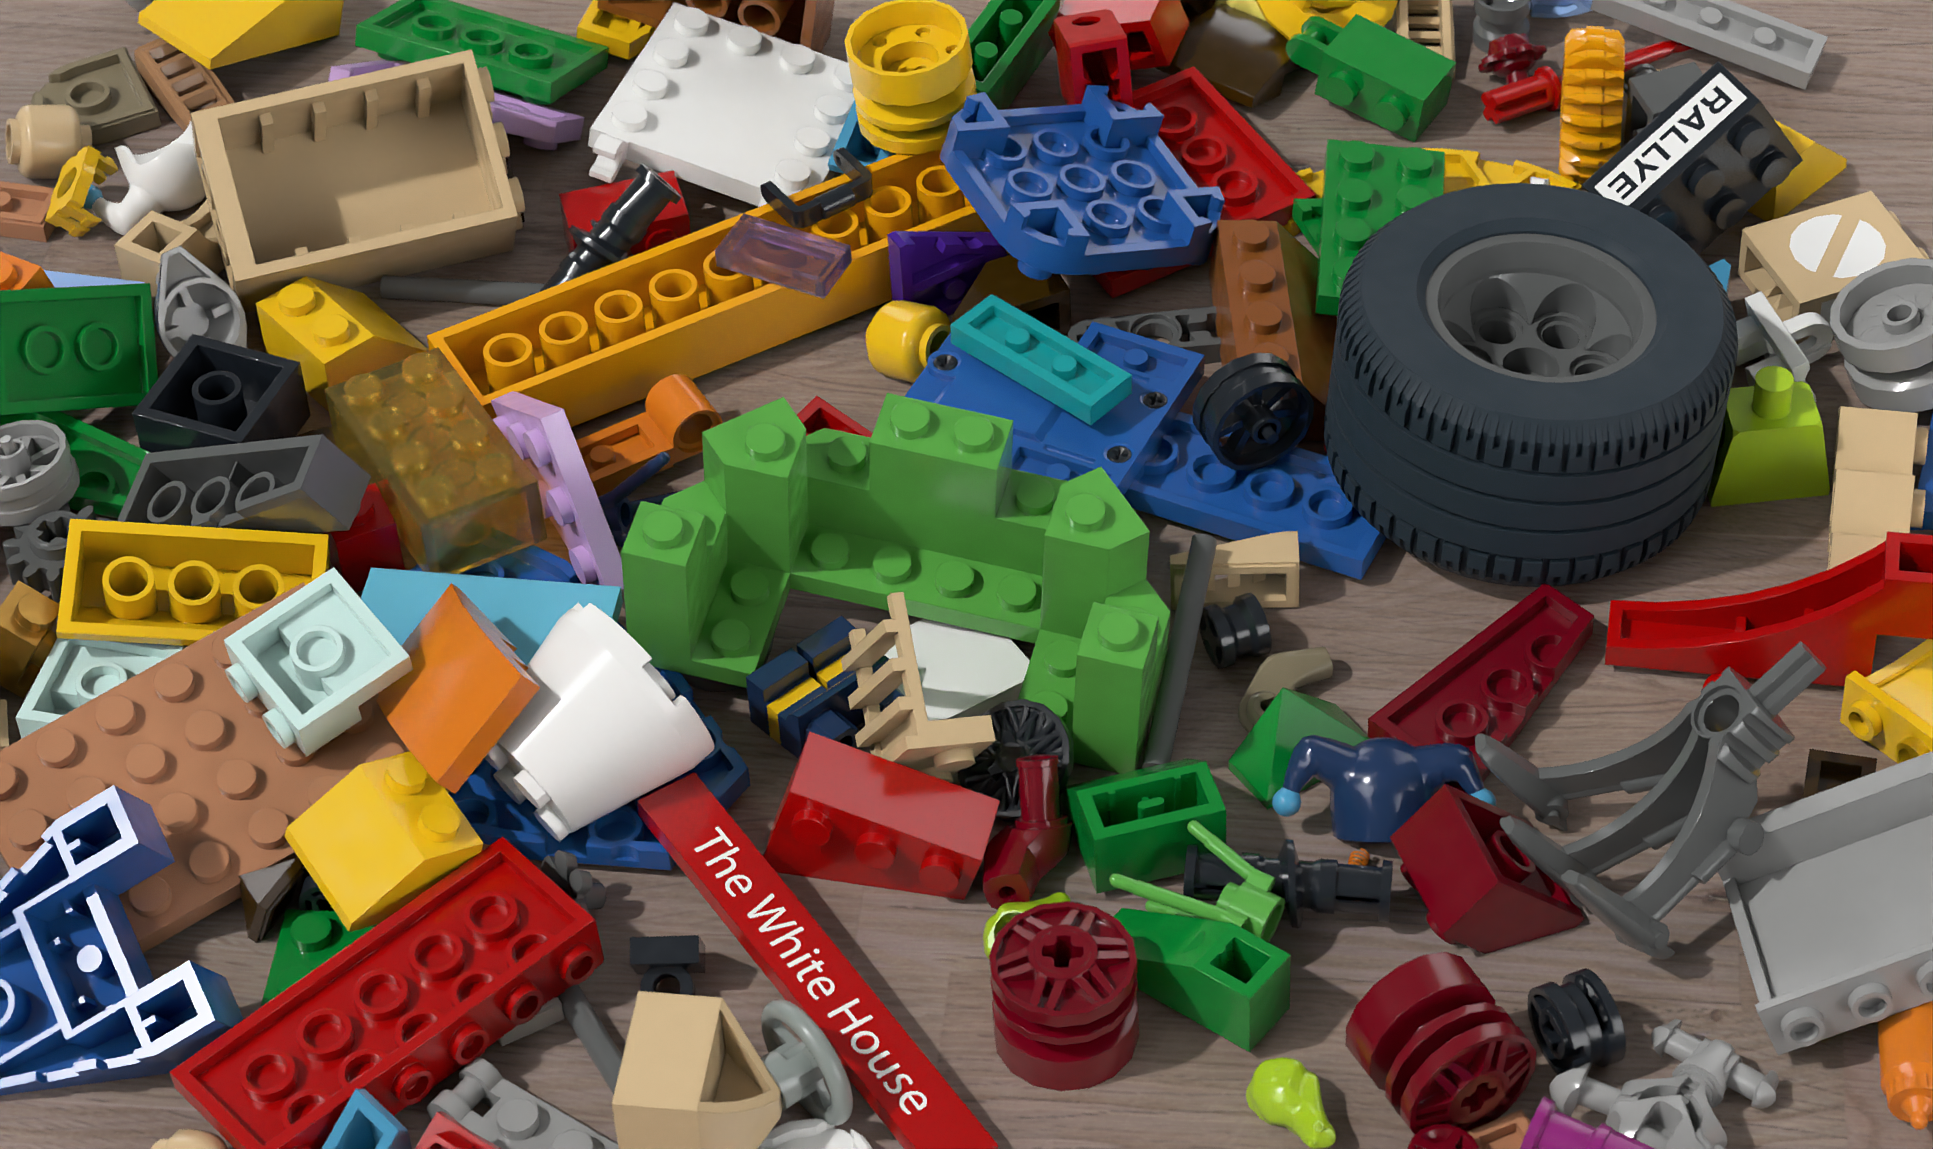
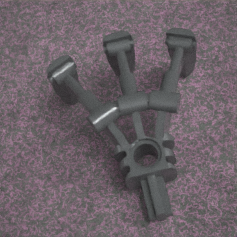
[1475,641,1826,959]

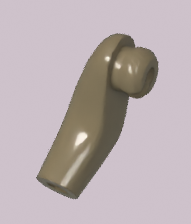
[1238,646,1333,732]

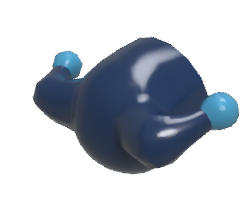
[1272,735,1496,842]

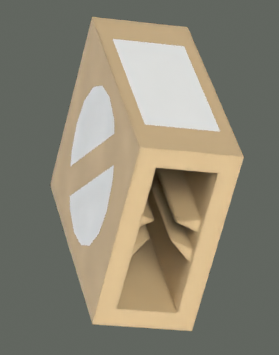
[1738,191,1929,345]

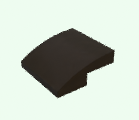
[1156,4,1301,108]

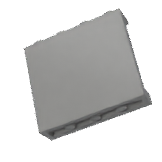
[1718,751,1933,1056]

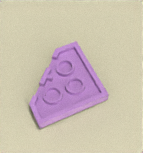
[490,391,624,590]

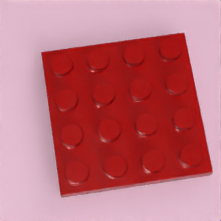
[1092,66,1316,299]

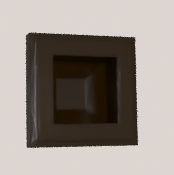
[239,858,305,943]

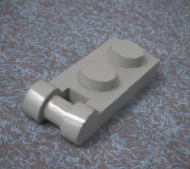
[427,1057,619,1149]

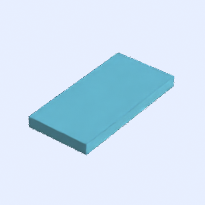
[361,568,623,665]

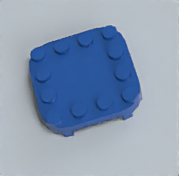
[940,85,1225,280]

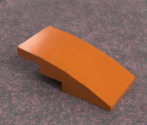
[376,583,541,794]

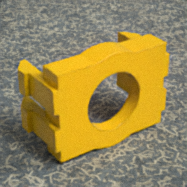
[45,145,118,237]

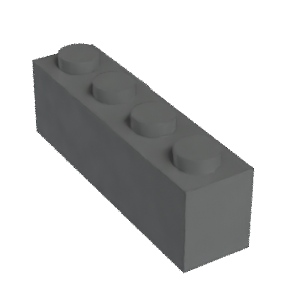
[117,434,371,533]

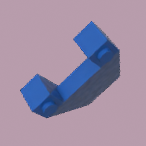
[0,785,244,1096]

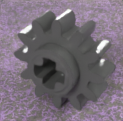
[2,502,110,602]

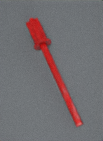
[1481,40,1693,124]

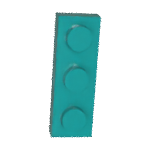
[950,294,1132,425]

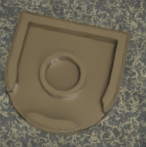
[31,47,161,146]

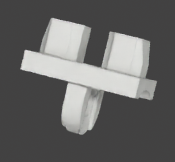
[1736,291,1833,402]

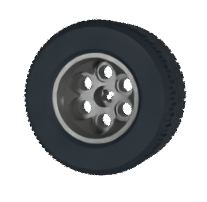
[1324,183,1738,587]

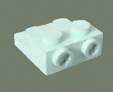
[224,567,413,756]
[15,638,186,739]

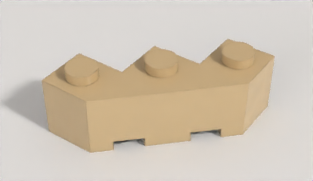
[1827,406,1928,570]

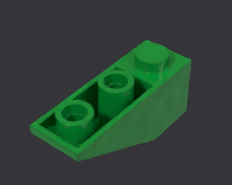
[1113,908,1291,1052]

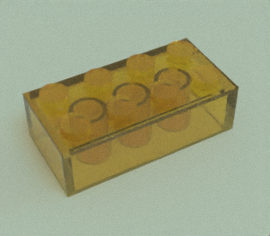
[324,347,548,574]

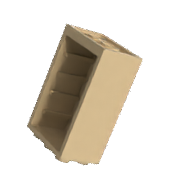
[191,49,525,313]

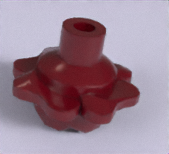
[1478,33,1547,84]

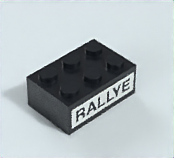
[1582,61,1803,255]

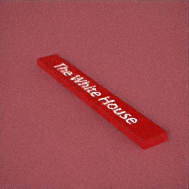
[637,772,999,1149]

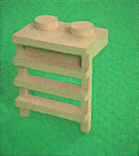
[841,592,996,783]

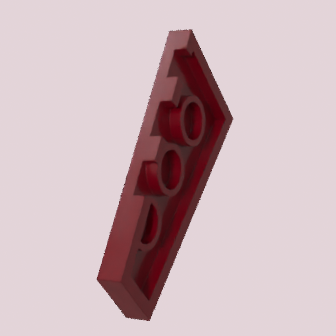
[1367,583,1594,793]

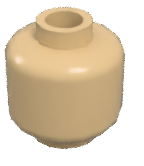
[5,104,92,179]

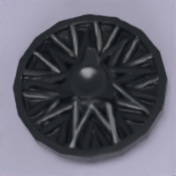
[958,699,1074,822]

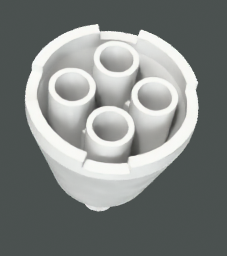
[485,603,714,842]

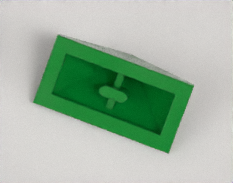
[1229,687,1370,810]

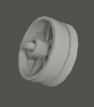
[0,420,80,526]

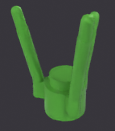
[1109,820,1285,942]

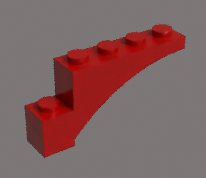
[1605,531,1933,687]

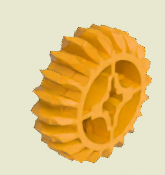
[1558,26,1625,185]

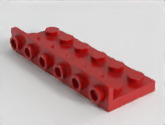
[170,836,604,1149]

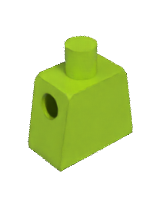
[1707,366,1830,507]

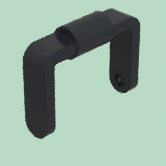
[760,147,873,228]

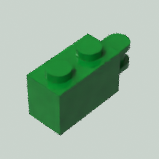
[1286,14,1457,143]

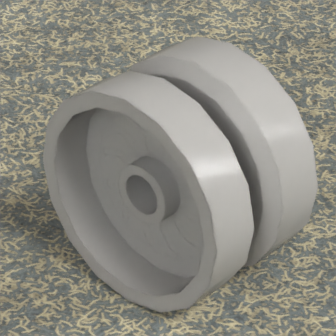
[1830,258,1933,413]

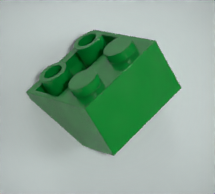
[1060,758,1226,894]

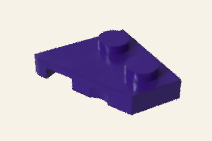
[887,231,1007,316]

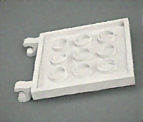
[588,2,854,207]

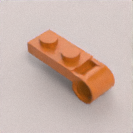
[576,374,723,497]

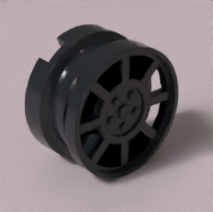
[1527,968,1626,1075]

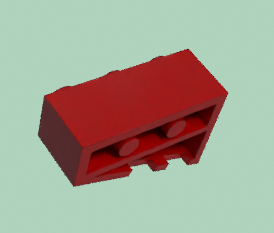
[763,732,1000,900]

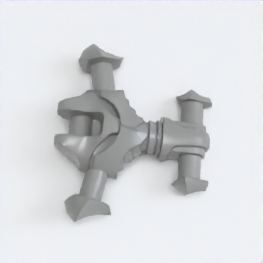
[1550,1019,1779,1149]

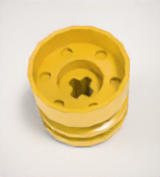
[844,0,977,154]

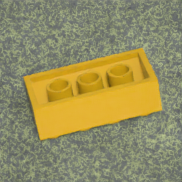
[56,519,330,646]

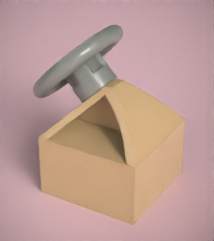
[612,991,853,1149]

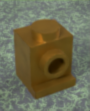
[0,580,60,699]

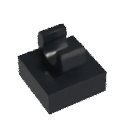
[630,935,705,995]

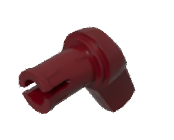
[983,754,1073,910]

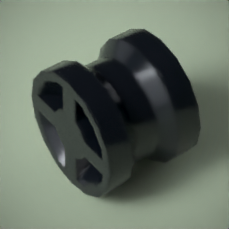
[1199,593,1272,669]

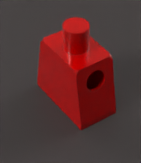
[1054,9,1134,108]

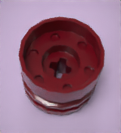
[989,901,1139,1091]
[1346,952,1537,1135]

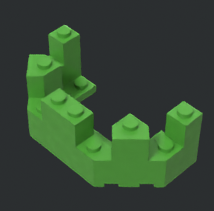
[621,393,1170,774]

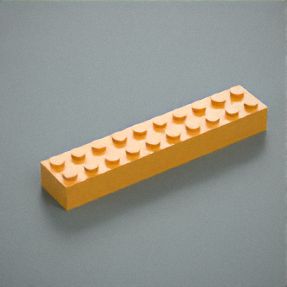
[427,149,1009,461]

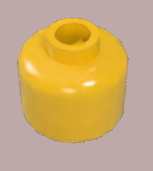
[865,300,951,383]

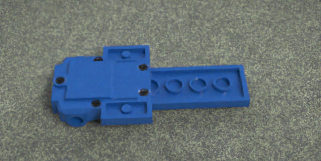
[904,322,1387,580]

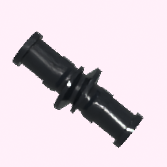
[529,163,682,296]
[1183,839,1393,928]

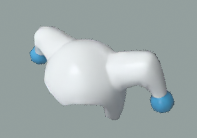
[83,121,206,235]

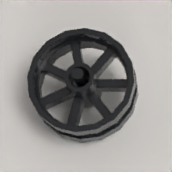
[1192,353,1314,470]

